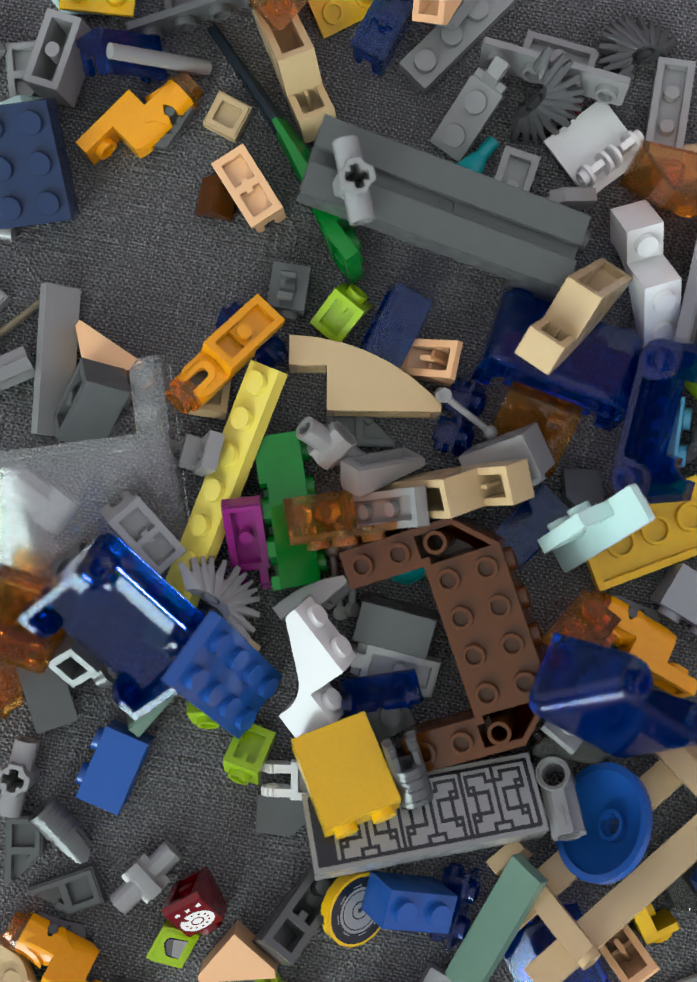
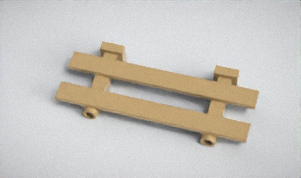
[486,709,697,982]

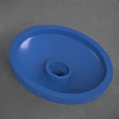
[556,762,653,885]

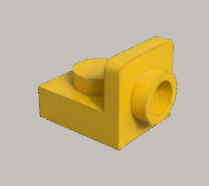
[631,903,681,945]

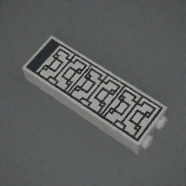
[302,752,549,881]

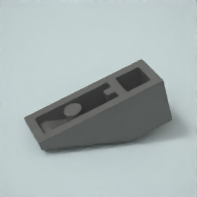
[252,864,339,966]

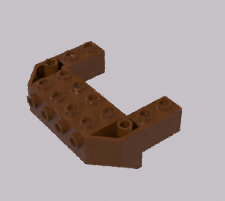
[339,515,557,772]

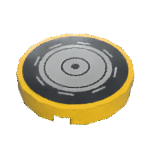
[321,870,381,948]

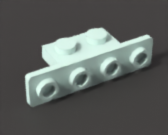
[537,483,655,573]

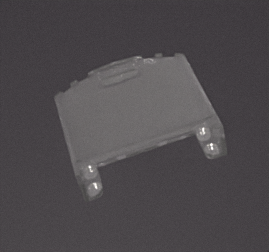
[0,354,189,599]

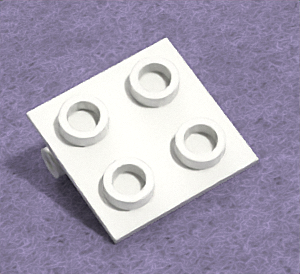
[543,101,645,193]

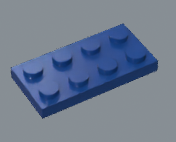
[161,610,282,739]

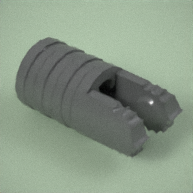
[381,730,434,809]
[28,795,93,865]

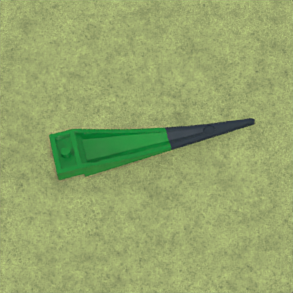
[207,24,365,284]

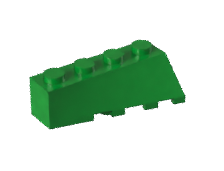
[256,431,328,591]

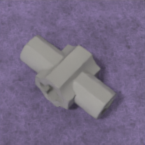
[332,135,376,226]
[296,416,366,470]
[0,736,41,818]
[109,840,182,915]

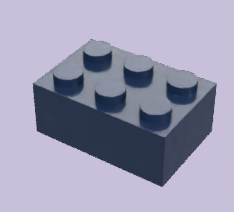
[0,97,80,229]

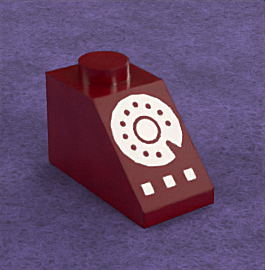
[161,866,228,937]

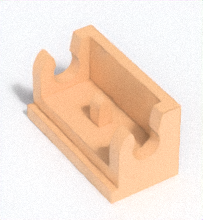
[211,143,287,233]

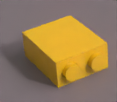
[291,711,401,840]

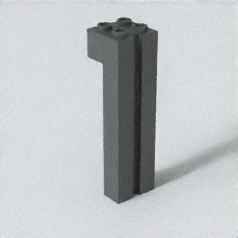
[295,114,591,302]

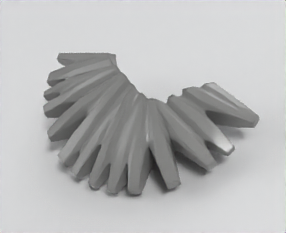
[178,556,260,642]

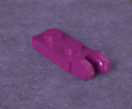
[221,495,271,589]

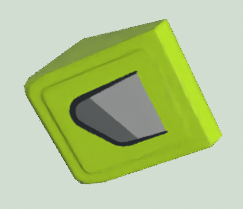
[146,918,201,969]

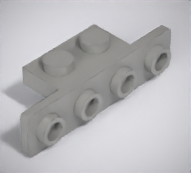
[479,30,631,106]

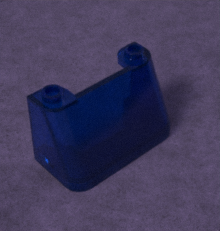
[471,288,644,432]
[611,336,697,504]
[16,533,205,721]
[529,632,697,758]

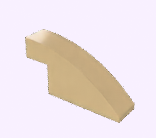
[251,0,337,144]
[514,257,633,375]
[289,335,441,419]
[374,458,535,519]

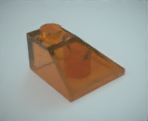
[620,140,697,218]

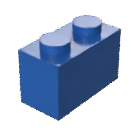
[75,719,155,816]
[361,871,458,934]

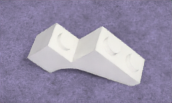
[610,199,682,349]
[279,595,357,737]

